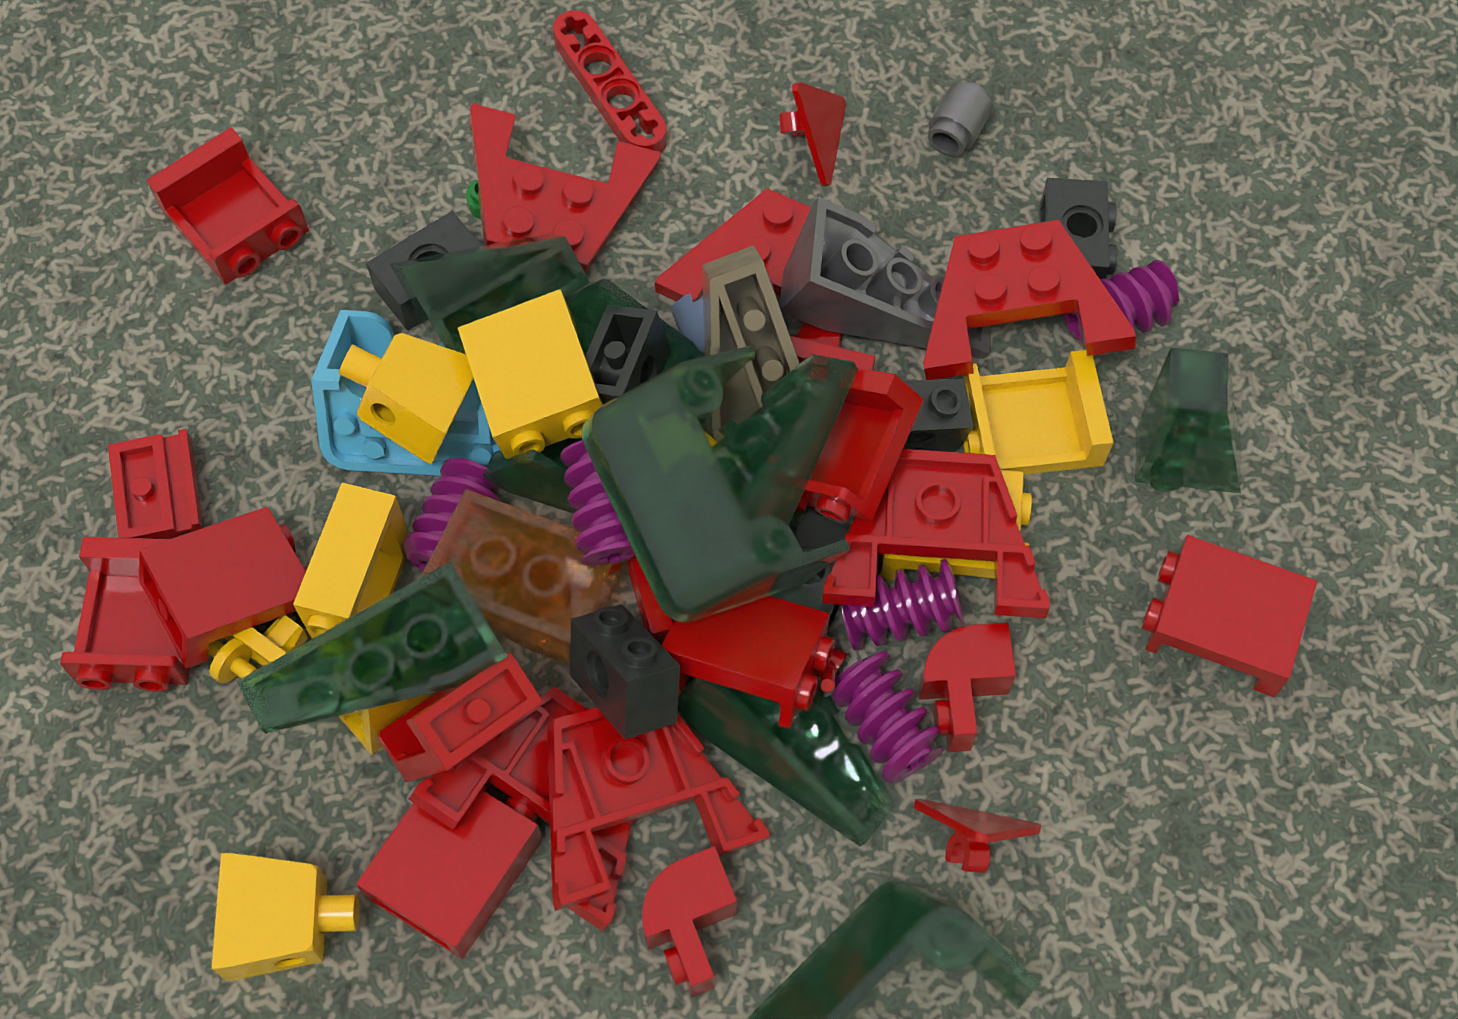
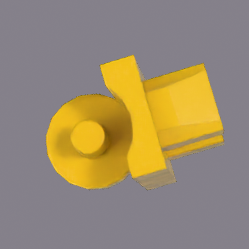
[208,615,308,684]

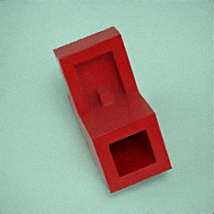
[918,623,1016,752]
[642,846,737,997]

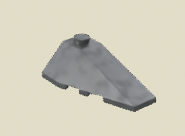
[779,197,991,359]

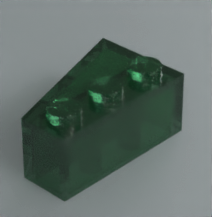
[390,234,590,354]
[1135,347,1241,494]

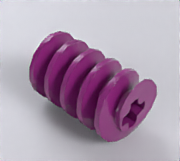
[1062,260,1179,350]
[560,437,650,566]
[402,458,505,583]
[841,559,965,651]
[833,651,944,783]

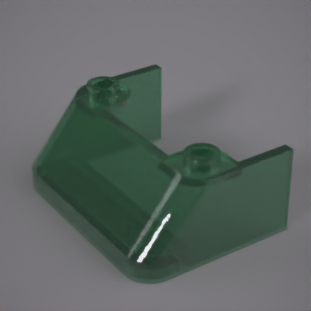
[582,346,851,623]
[747,881,1040,1019]

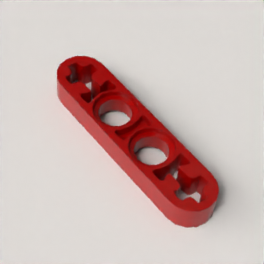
[553,10,667,153]

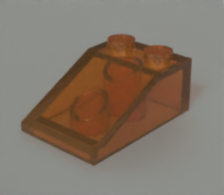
[417,489,622,665]

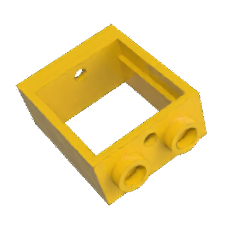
[293,483,409,661]

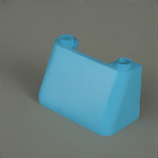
[311,310,535,480]

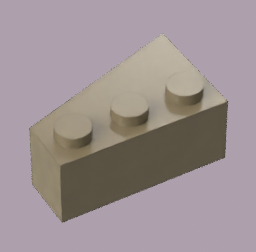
[702,246,814,446]

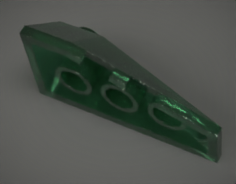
[644,354,858,573]
[237,561,507,734]
[678,677,894,847]

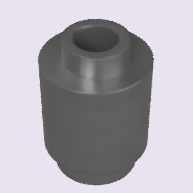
[928,82,993,157]

